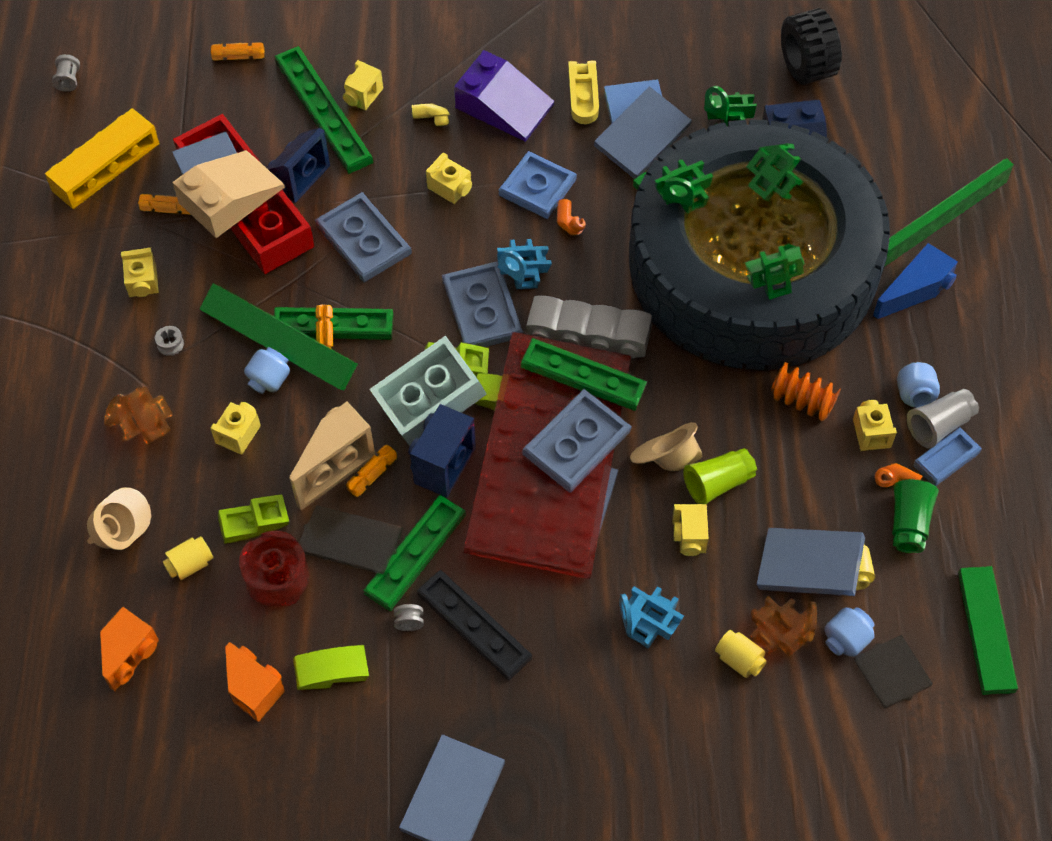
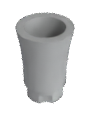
[907,389,979,448]

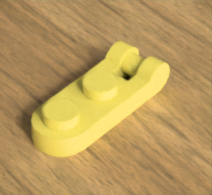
[568,61,599,124]

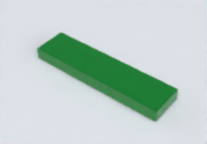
[274,307,394,340]
[520,338,647,411]
[363,495,466,612]
[958,566,1018,695]

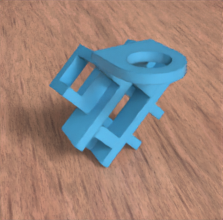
[497,239,552,289]
[619,586,684,649]

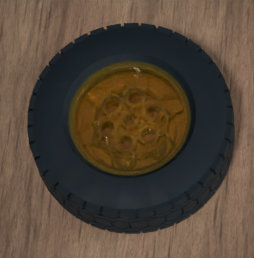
[629,120,890,370]

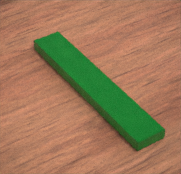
[274,46,373,174]
[884,158,1014,267]
[200,283,358,391]

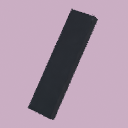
[417,569,532,681]

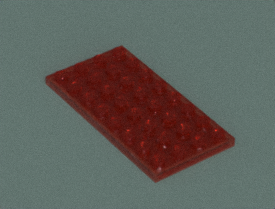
[463,332,631,579]

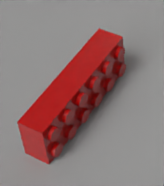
[173,113,315,274]

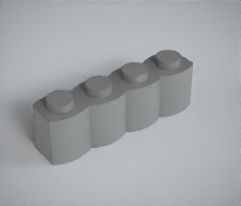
[526,296,652,358]

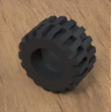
[781,8,842,84]

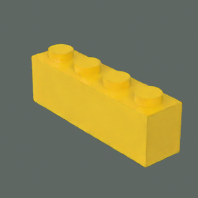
[45,108,160,209]

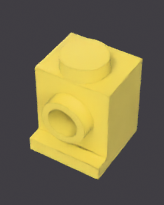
[343,60,383,111]
[426,152,472,204]
[121,247,159,297]
[853,400,897,451]
[210,402,261,455]
[672,504,709,556]

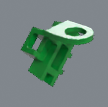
[704,86,757,126]
[746,143,803,202]
[655,159,713,213]
[745,244,805,300]

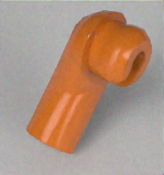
[557,199,586,235]
[875,463,923,488]

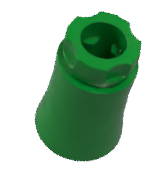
[892,479,939,553]

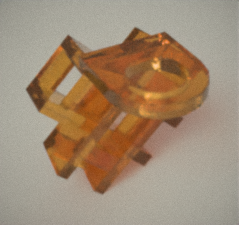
[104,386,173,445]
[750,596,817,657]

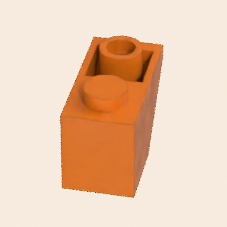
[100,607,159,691]
[225,642,285,722]

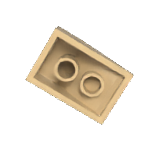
[172,150,285,238]
[289,401,376,510]

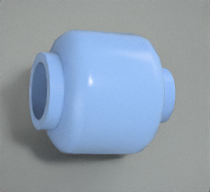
[244,347,290,394]
[897,362,940,408]
[825,607,875,657]

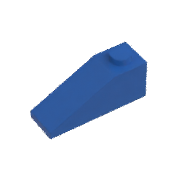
[873,243,958,319]

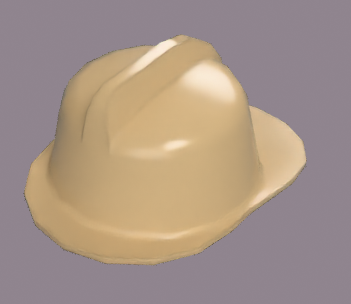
[630,422,702,471]
[87,488,151,550]

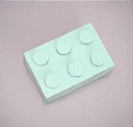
[370,336,487,446]

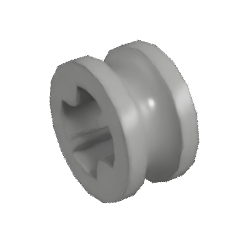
[155,326,184,356]
[394,604,424,631]

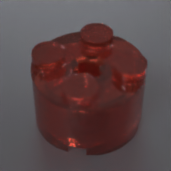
[239,531,310,606]

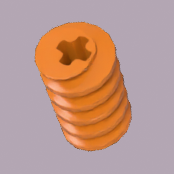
[771,362,841,421]

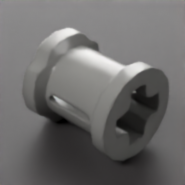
[52,54,80,91]

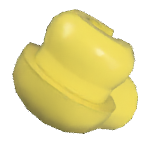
[412,103,450,126]

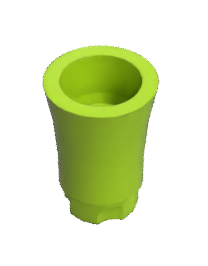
[683,448,757,504]

